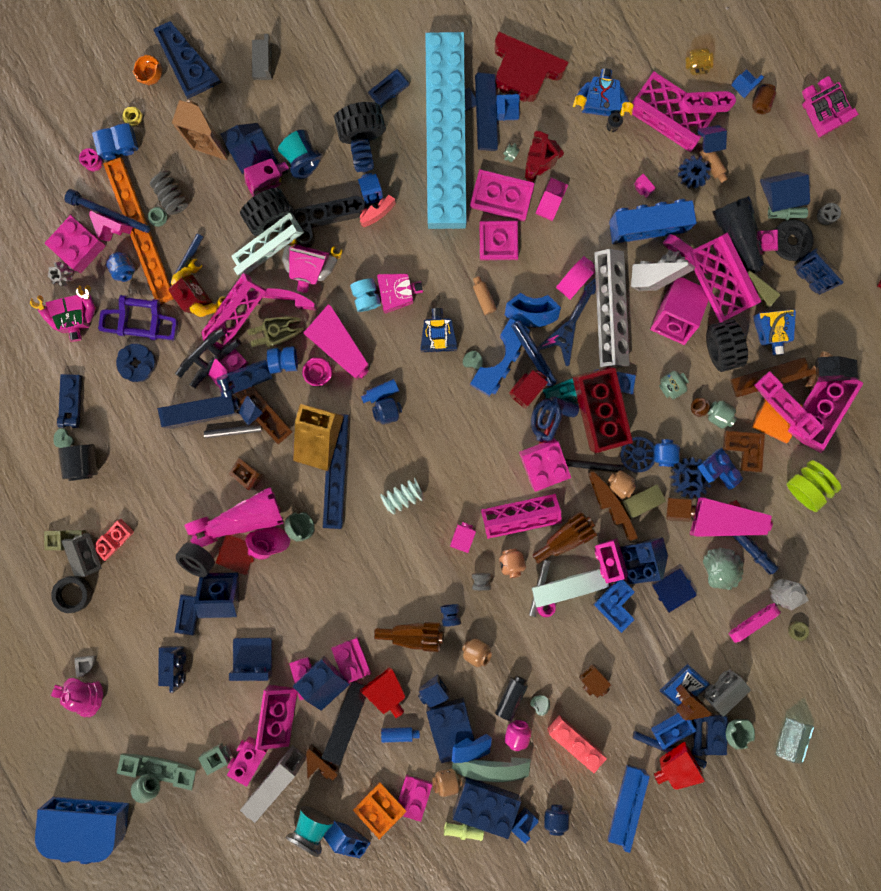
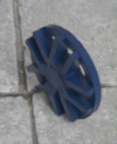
[620,437,655,473]

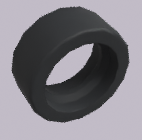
[175,542,215,577]
[51,576,92,613]

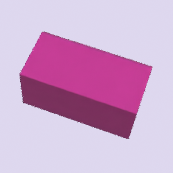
[255,684,297,750]

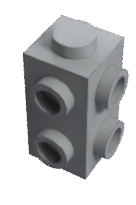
[769,579,809,610]

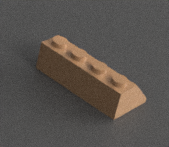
[172,100,228,160]

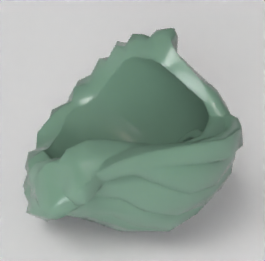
[703,547,744,590]

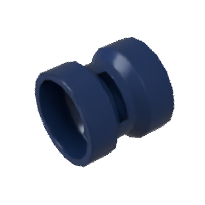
[440,604,461,627]

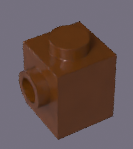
[667,498,695,522]
[579,664,611,698]

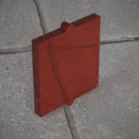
[215,535,254,575]

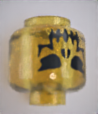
[686,48,713,75]

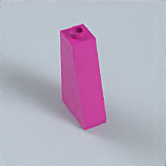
[303,304,369,380]
[689,498,773,537]

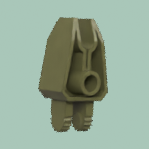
[247,316,303,348]

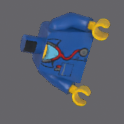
[573,68,633,116]

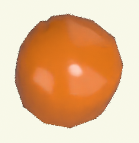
[133,55,162,85]

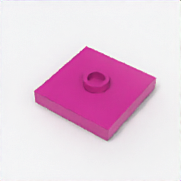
[479,221,518,260]

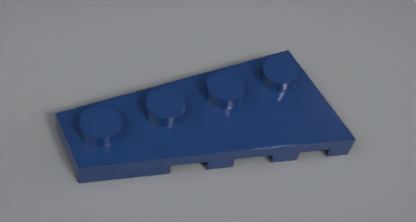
[153,21,222,99]

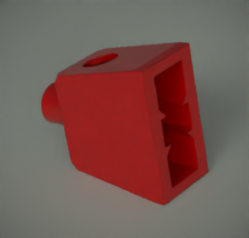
[360,668,405,718]
[654,742,705,790]

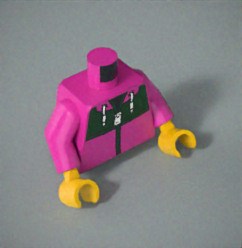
[30,285,96,342]

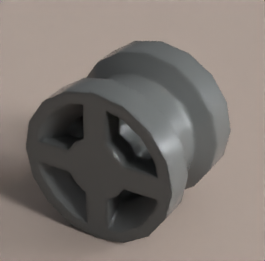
[817,203,841,225]
[472,573,491,591]

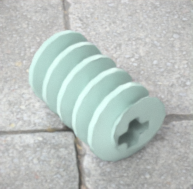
[380,477,423,515]

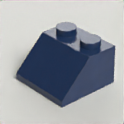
[194,572,239,618]
[293,655,350,711]

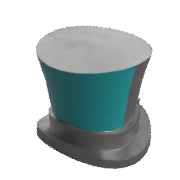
[286,806,334,857]

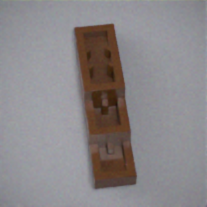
[229,383,293,445]
[588,471,638,541]

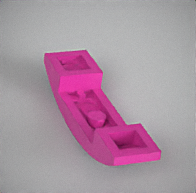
[242,288,317,310]
[755,371,824,441]

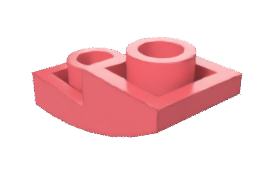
[360,195,396,227]
[94,519,134,561]

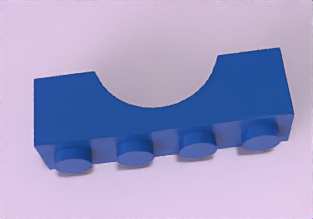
[470,318,530,397]

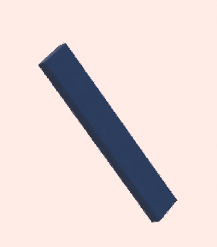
[323,414,349,529]

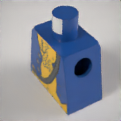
[753,310,796,356]

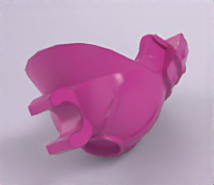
[51,678,103,718]

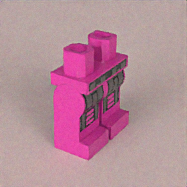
[802,76,859,138]

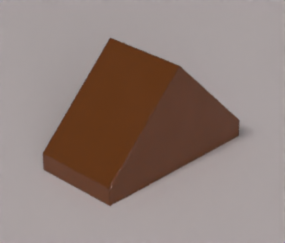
[229,458,264,490]

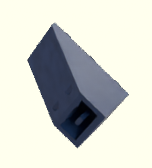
[794,248,844,295]

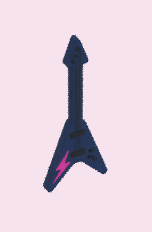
[537,278,596,366]

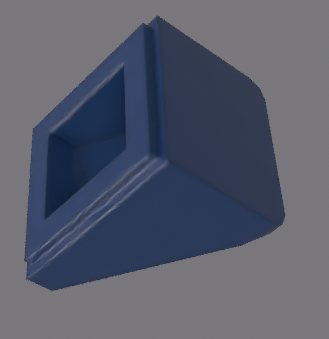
[239,396,263,426]

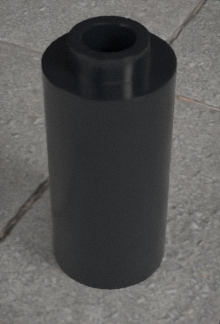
[495,675,528,722]

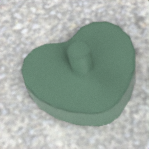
[463,351,483,369]
[53,429,74,448]
[530,695,550,716]

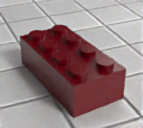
[572,367,633,453]

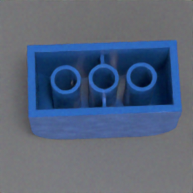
[35,797,129,864]

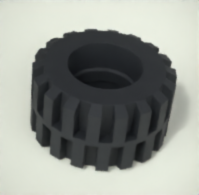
[334,102,386,144]
[240,188,294,236]
[706,319,748,372]

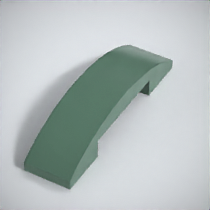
[117,753,197,790]
[452,757,531,782]

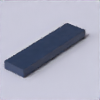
[475,72,498,151]

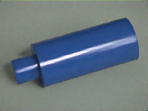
[361,379,400,404]
[381,727,420,743]

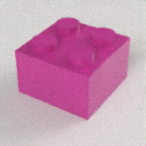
[44,215,106,273]
[519,438,571,492]

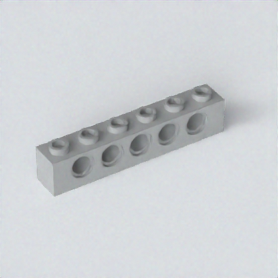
[594,249,630,368]

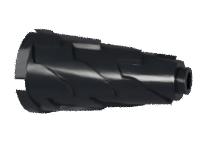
[712,196,764,273]

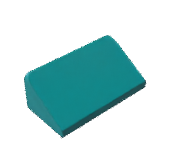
[543,378,578,402]

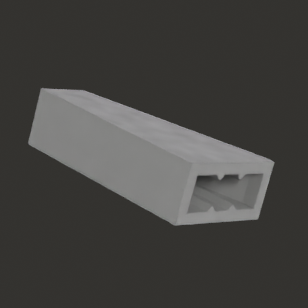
[240,745,307,823]

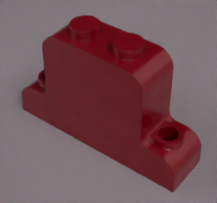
[494,32,569,102]

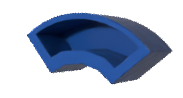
[505,293,561,327]

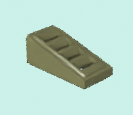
[747,271,780,308]

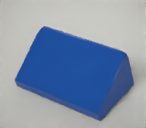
[651,713,696,750]

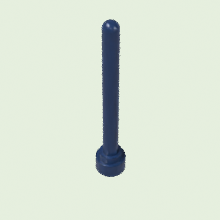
[64,189,151,233]

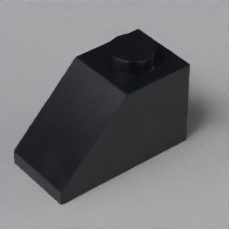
[815,356,859,382]

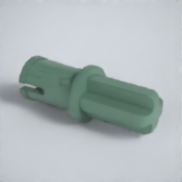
[767,206,808,220]

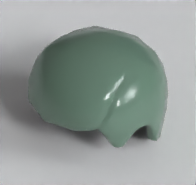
[284,512,315,542]
[725,719,755,749]

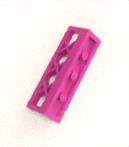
[201,273,266,350]
[481,494,562,539]

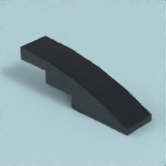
[322,681,366,766]

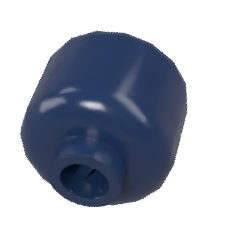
[372,398,402,425]
[544,804,569,836]

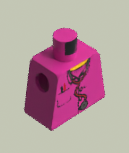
[244,159,289,197]

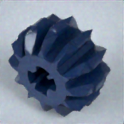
[350,138,374,173]
[678,156,711,189]

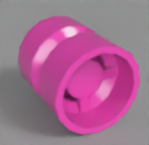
[184,516,218,547]

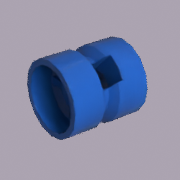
[267,346,298,374]

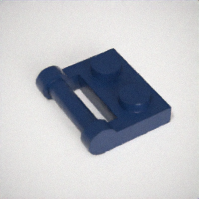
[692,714,727,756]

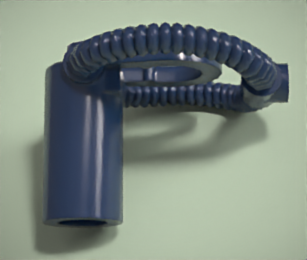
[531,396,579,442]

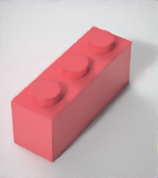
[547,715,607,773]

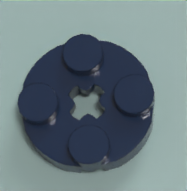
[116,344,156,382]

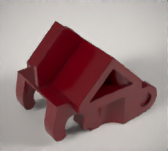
[525,131,564,182]

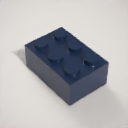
[452,777,521,839]

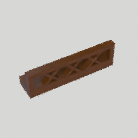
[730,357,817,398]

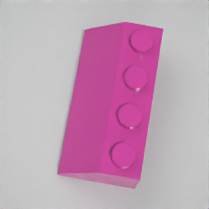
[788,380,863,453]

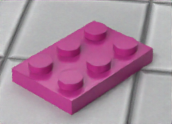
[470,169,535,222]

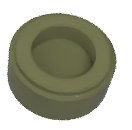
[788,621,809,641]

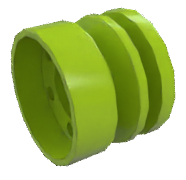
[786,460,842,512]

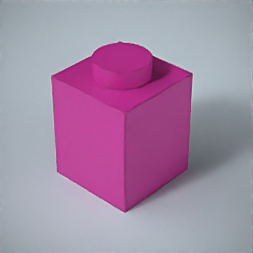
[450,522,476,553]

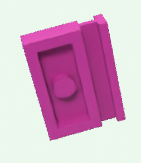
[331,637,372,683]
[398,774,433,822]

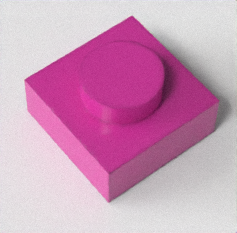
[634,174,656,198]
[758,230,778,252]

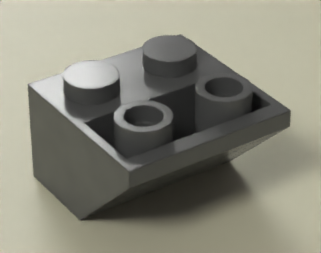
[703,669,751,717]

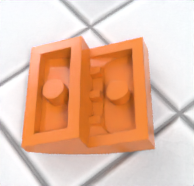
[752,399,803,444]
[353,782,407,840]

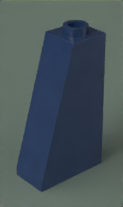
[157,395,240,429]

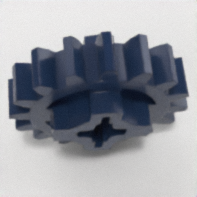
[669,457,711,499]

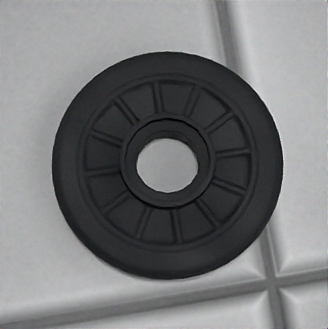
[775,219,814,261]

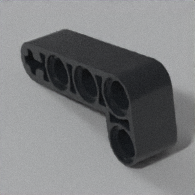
[292,196,366,248]

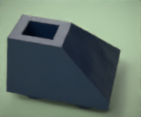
[620,537,668,584]

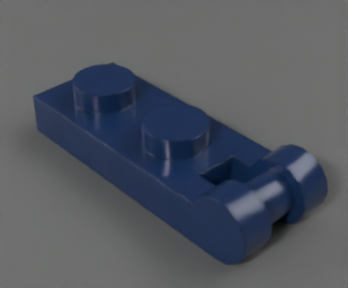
[216,360,272,398]
[57,374,82,428]

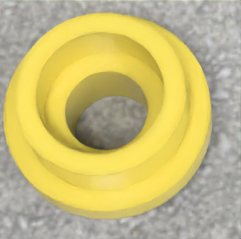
[123,107,142,126]

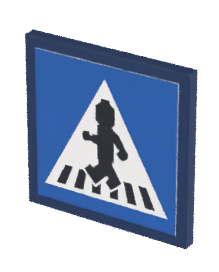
[660,664,710,706]

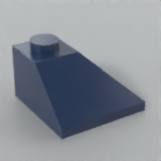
[220,123,260,174]

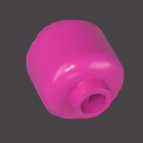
[504,720,532,751]

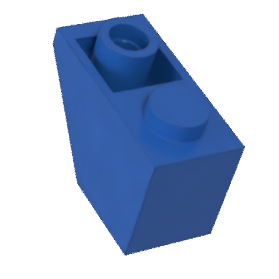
[324,821,371,859]

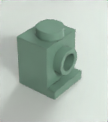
[198,743,232,775]

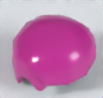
[302,357,332,386]

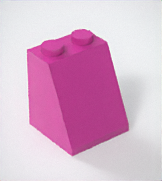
[650,277,708,345]

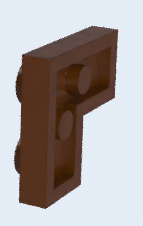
[723,431,765,472]

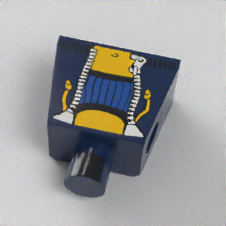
[420,308,457,353]

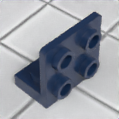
[229,638,272,681]
[158,646,186,693]

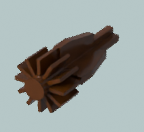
[532,511,598,564]
[374,622,444,652]

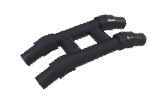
[175,327,241,389]

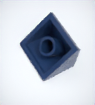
[760,171,810,212]

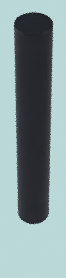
[566,459,624,472]

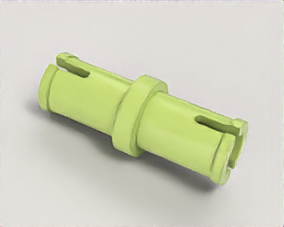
[444,822,484,841]

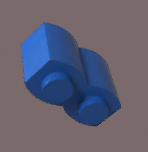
[92,123,139,161]

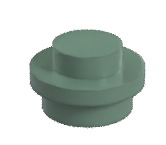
[503,143,520,162]
[148,207,168,227]

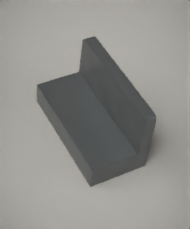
[252,34,272,80]
[62,533,102,576]

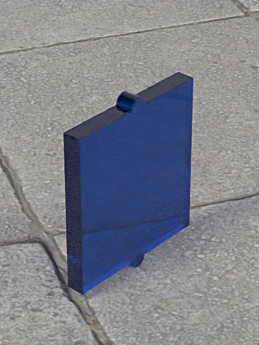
[651,568,697,613]

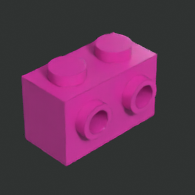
[595,538,628,583]
[226,736,268,787]

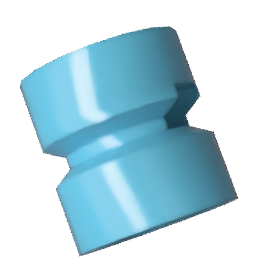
[350,278,381,312]

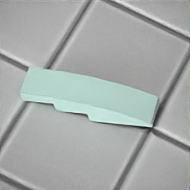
[532,569,609,607]

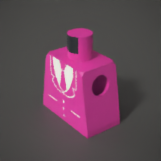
[377,274,423,313]

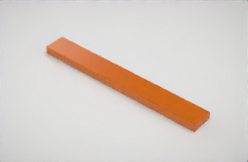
[103,157,173,304]

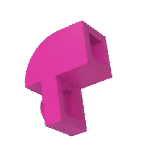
[556,256,595,300]

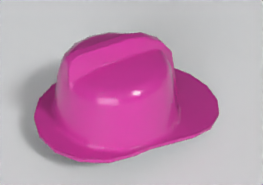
[245,527,291,560]

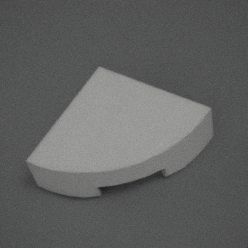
[74,655,96,678]

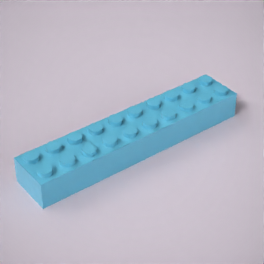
[425,32,466,229]

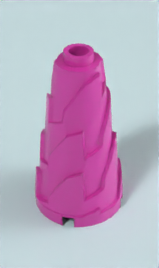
[205,487,284,538]

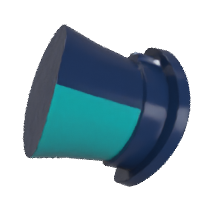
[278,129,323,179]

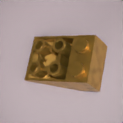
[293,404,343,471]

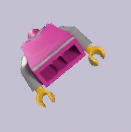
[282,239,342,293]

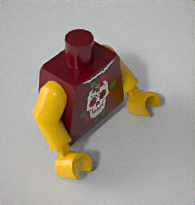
[168,259,226,317]

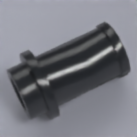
[606,112,623,132]

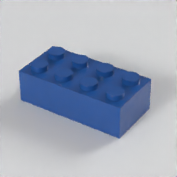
[609,199,696,244]

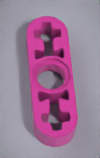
[680,91,736,113]
[663,234,714,274]
[728,603,781,643]

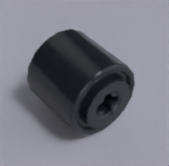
[58,444,98,481]

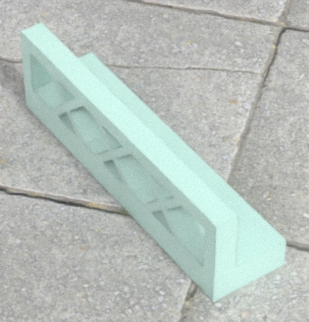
[231,213,304,275]

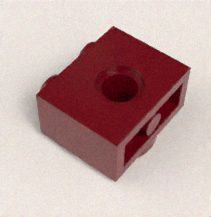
[509,370,548,409]

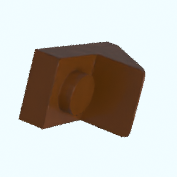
[676,684,712,721]
[306,744,340,781]

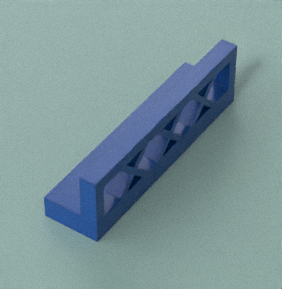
[607,765,650,853]

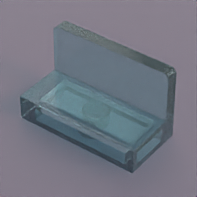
[775,718,814,763]

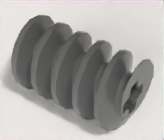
[150,170,188,215]

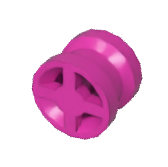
[79,148,103,172]

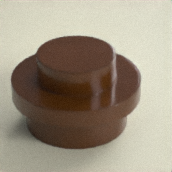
[691,398,710,417]

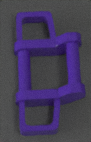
[98,295,178,341]

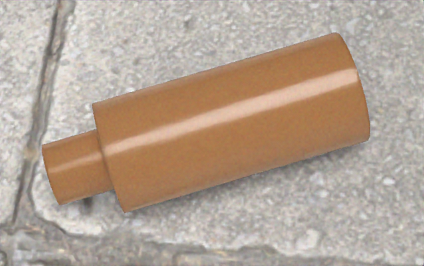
[700,150,728,183]
[473,276,497,315]

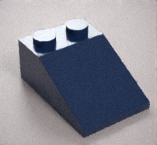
[426,697,475,764]

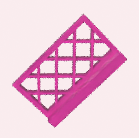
[632,71,717,152]
[686,233,761,322]

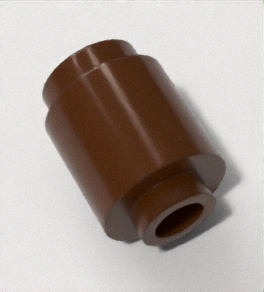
[752,84,776,115]

